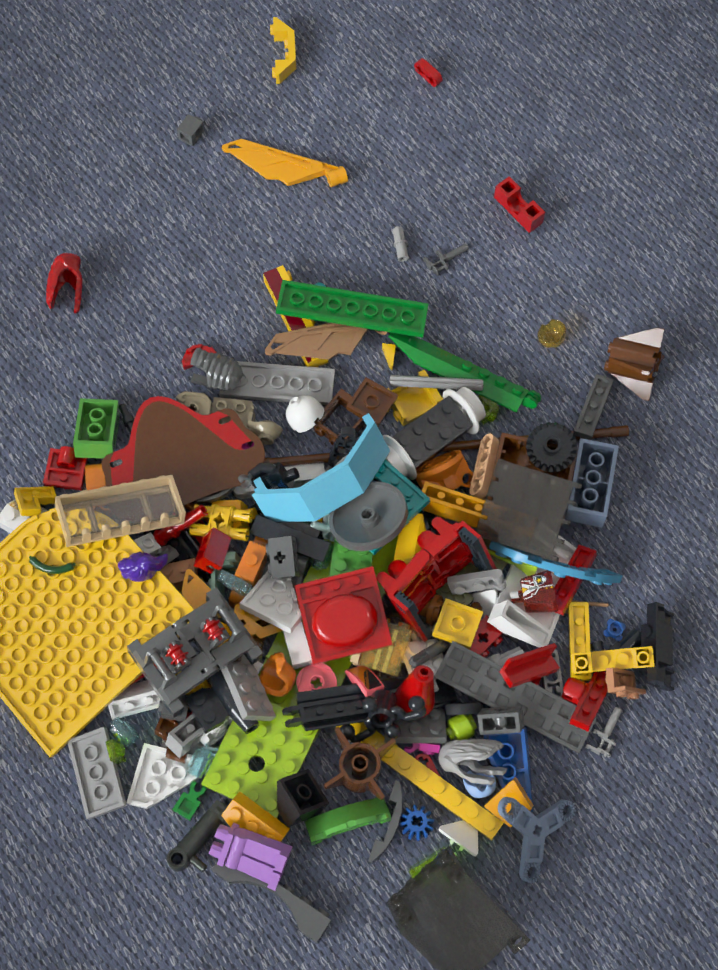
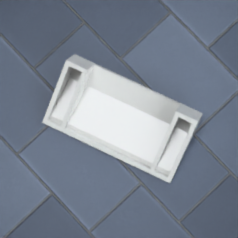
[487,521,576,648]

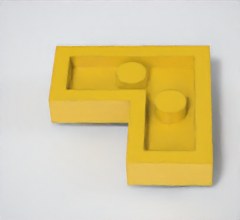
[14,486,56,517]

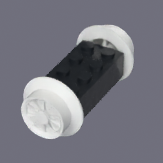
[383,387,486,480]

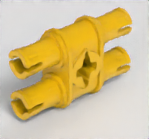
[189,504,253,541]

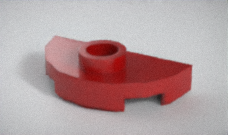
[182,344,217,370]

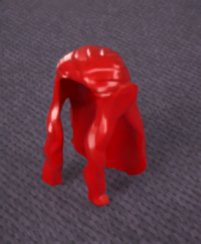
[46,253,82,313]

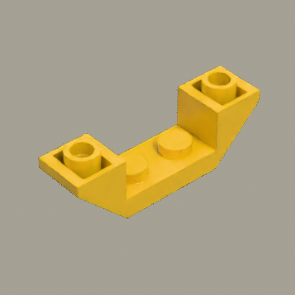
[270,17,296,84]
[571,646,655,674]

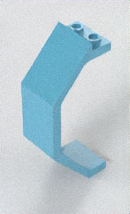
[251,413,390,522]

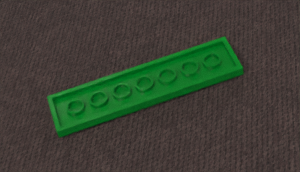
[276,280,428,338]

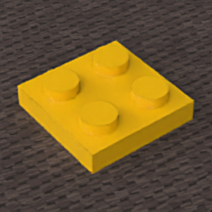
[432,598,483,650]

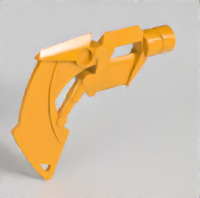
[181,569,300,647]

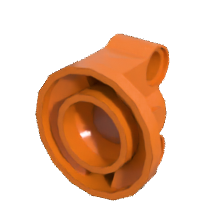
[416,450,474,491]

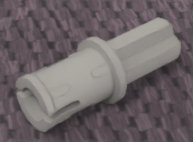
[393,226,409,262]

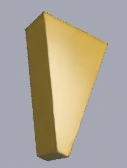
[382,343,396,370]

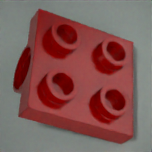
[43,446,88,491]

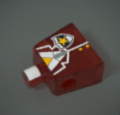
[510,570,558,613]

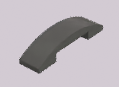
[368,780,402,864]

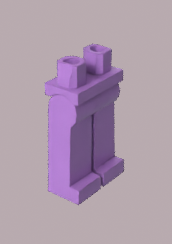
[209,823,292,891]

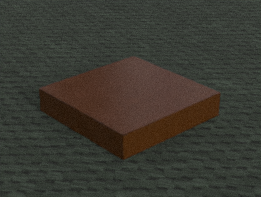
[346,377,398,427]

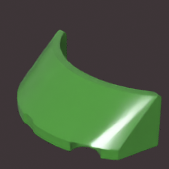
[305,798,391,845]

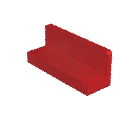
[500,643,560,688]

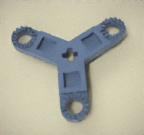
[498,797,576,884]

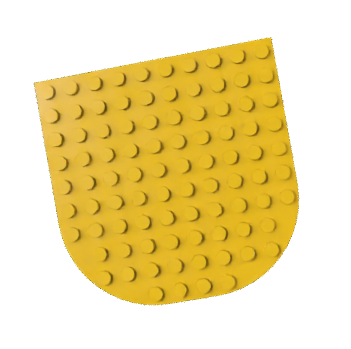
[0,508,195,758]

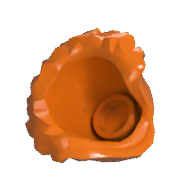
[259,652,296,697]

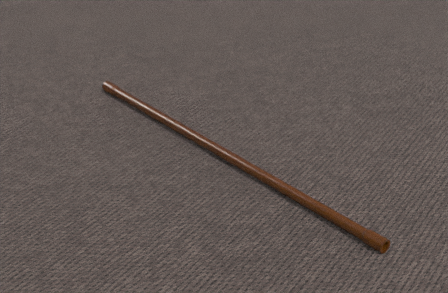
[263,425,629,466]

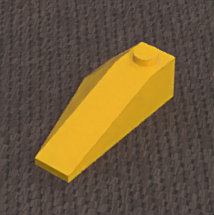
[393,513,426,565]

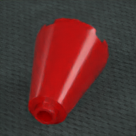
[395,665,435,718]

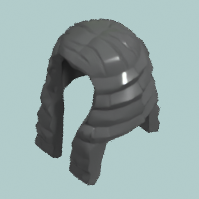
[190,348,243,391]

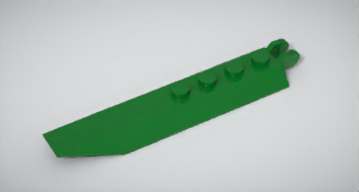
[388,333,542,413]

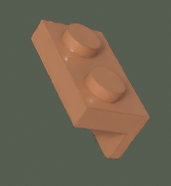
[160,558,198,592]
[605,667,646,699]

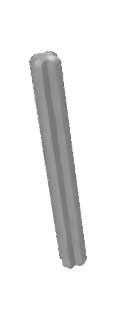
[390,375,483,391]

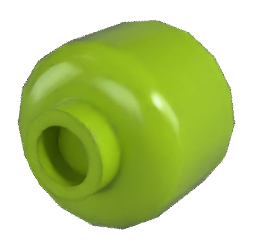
[446,714,477,740]

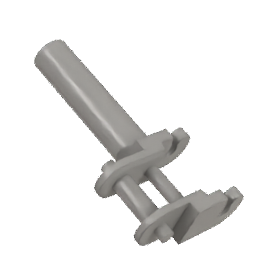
[585,707,622,757]

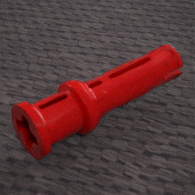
[153,505,208,546]

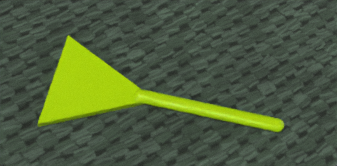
[488,549,537,579]

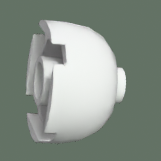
[286,395,324,433]

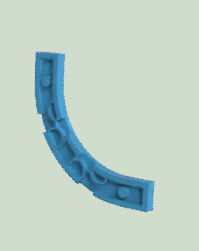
[489,541,623,585]

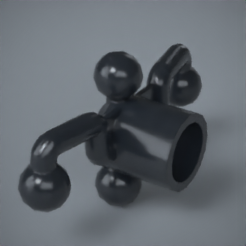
[340,689,426,743]

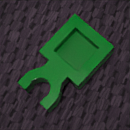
[172,780,207,821]

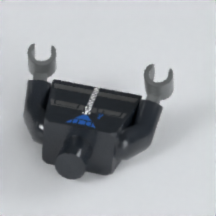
[238,462,300,518]

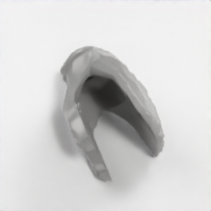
[438,739,507,785]

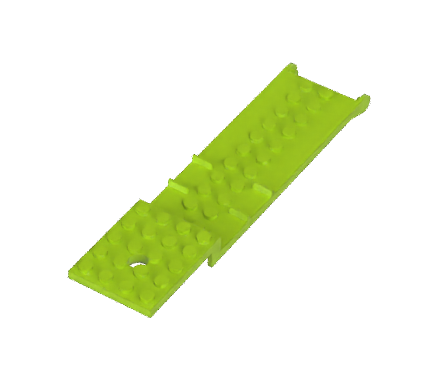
[201,535,398,818]

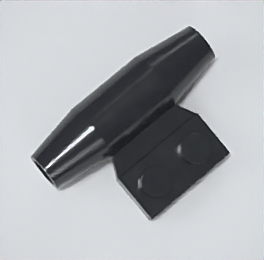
[185,670,259,734]

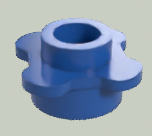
[603,619,626,641]

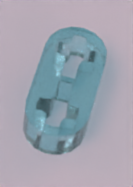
[216,570,253,596]

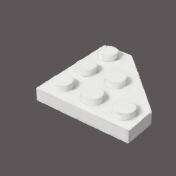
[240,571,302,634]
[126,743,204,809]

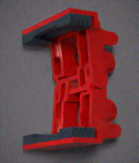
[376,517,497,642]

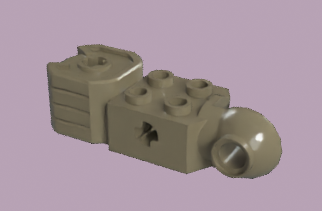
[175,391,283,445]

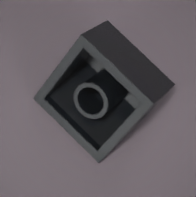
[277,769,330,827]

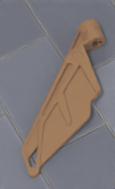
[265,323,388,360]

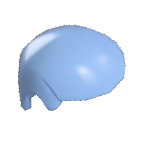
[463,771,496,798]

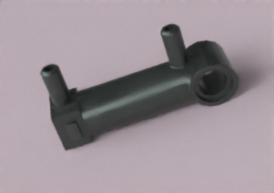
[166,800,227,872]

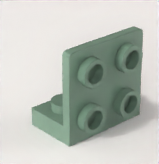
[208,552,241,598]

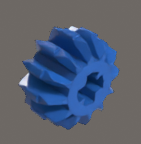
[399,804,434,841]

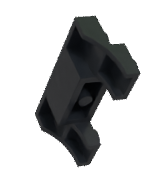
[641,602,674,691]

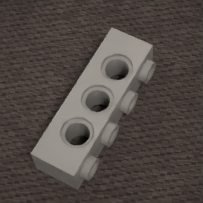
[166,714,205,759]

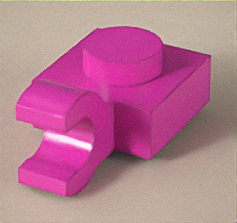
[404,743,440,755]

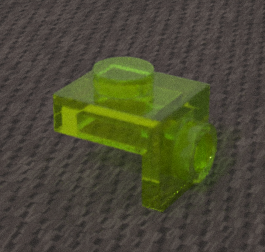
[105,739,126,765]

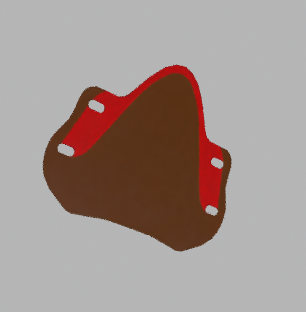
[102,396,265,522]

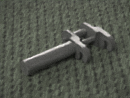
[423,244,469,276]

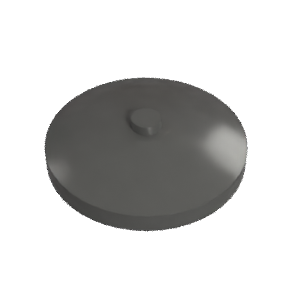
[329,482,408,551]

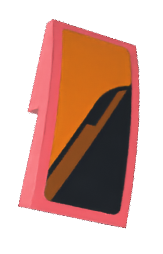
[345,665,385,697]

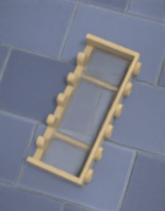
[55,475,186,547]

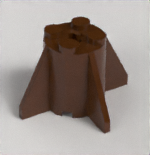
[604,327,665,401]
[324,727,396,801]

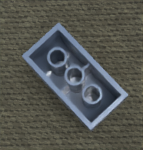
[564,438,619,528]

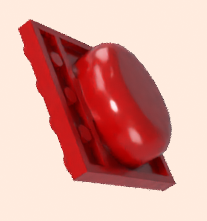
[295,566,393,665]

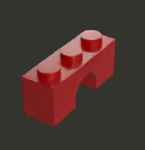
[494,176,545,233]

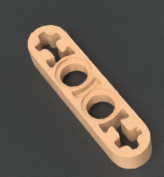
[470,433,499,499]

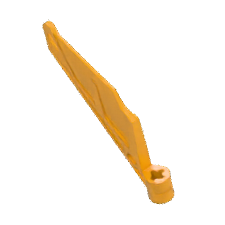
[222,139,348,187]

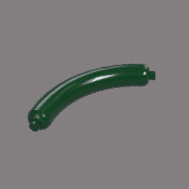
[29,556,76,574]

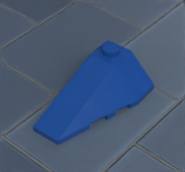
[484,726,533,812]

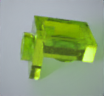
[478,395,499,424]

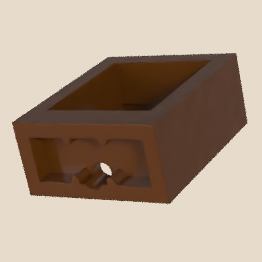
[313,389,365,449]

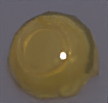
[537,319,566,348]

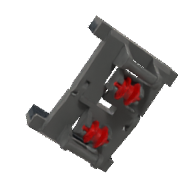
[127,587,263,719]

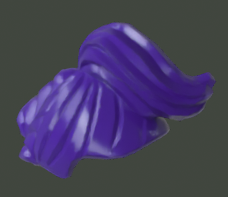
[118,552,168,582]

